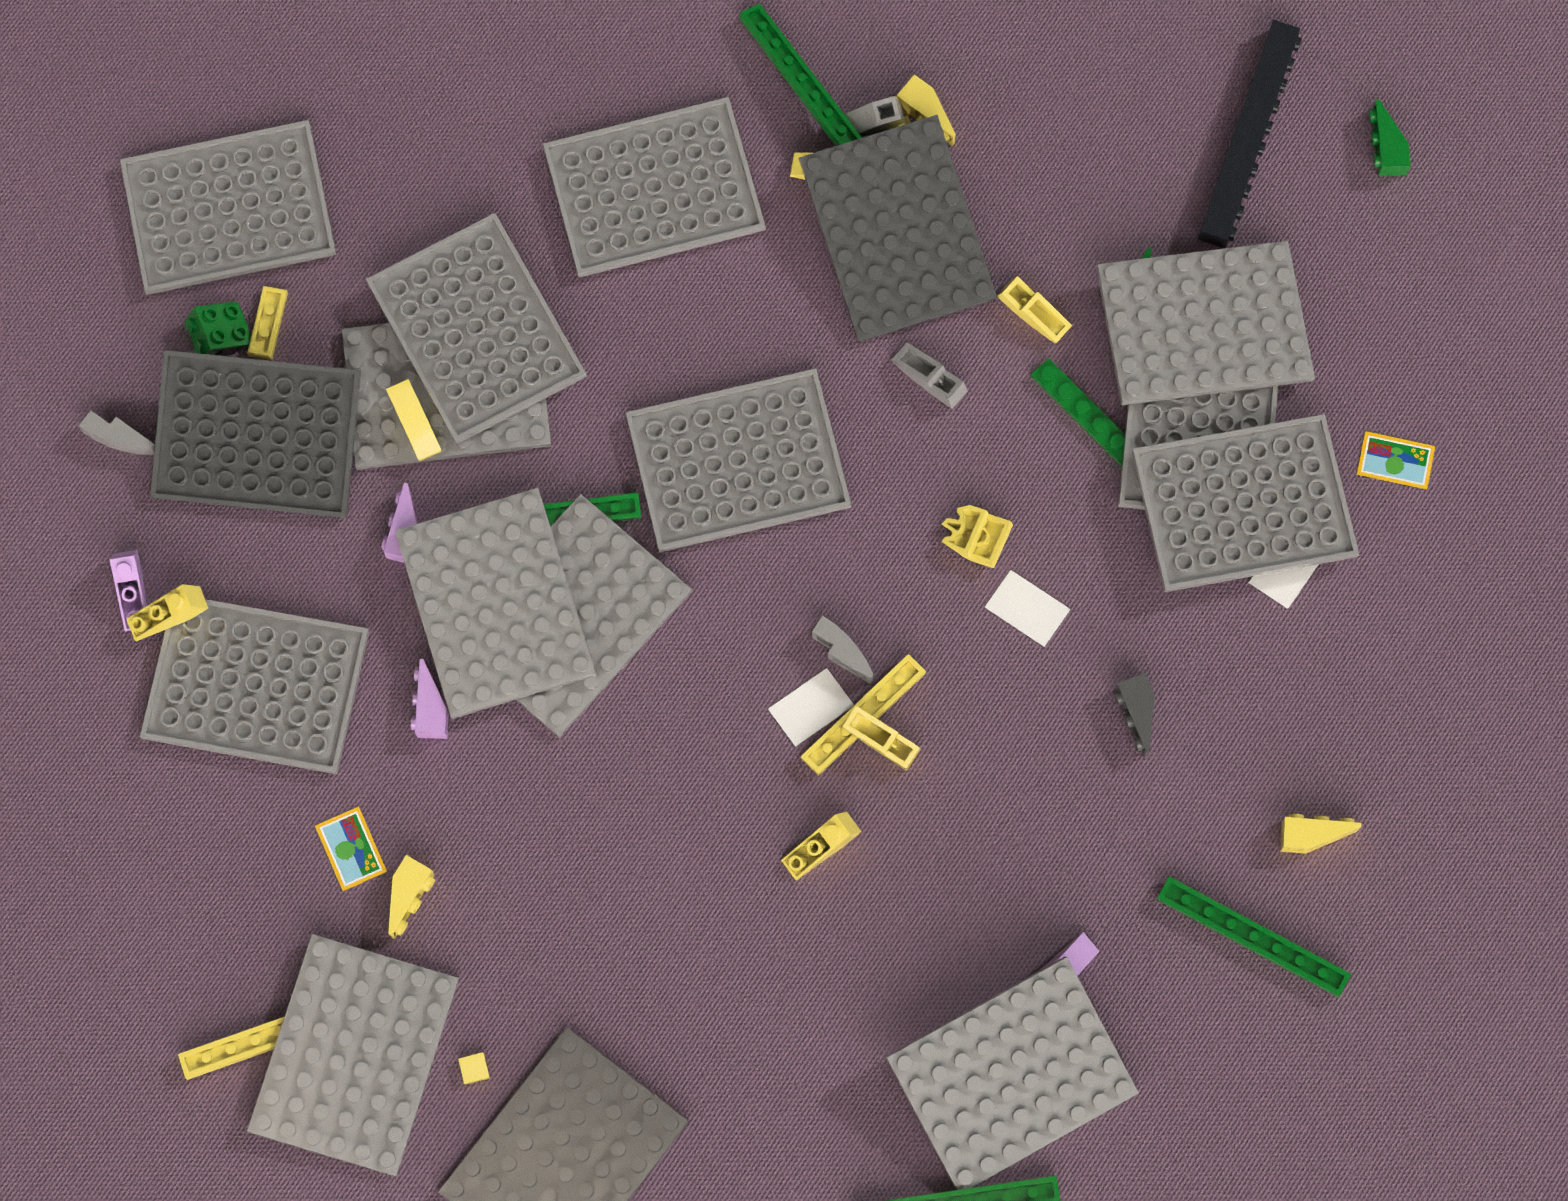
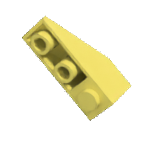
[897,74,956,146]
[127,584,208,641]
[781,812,862,880]
[1280,814,1361,854]
[388,855,435,940]

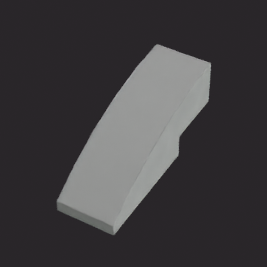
[892,343,968,409]
[78,411,155,455]
[812,615,873,684]

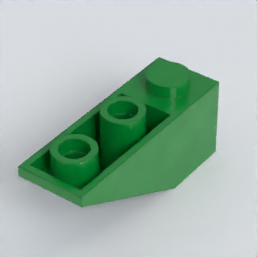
[1369,100,1411,176]

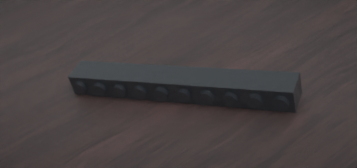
[1198,20,1302,248]

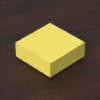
[458,1052,490,1085]

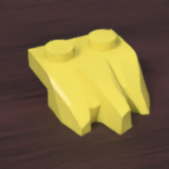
[941,505,1013,568]

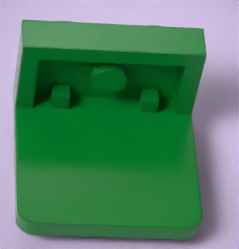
[185,302,251,355]

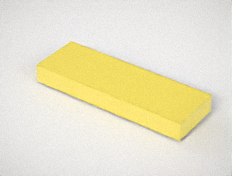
[247,286,288,360]

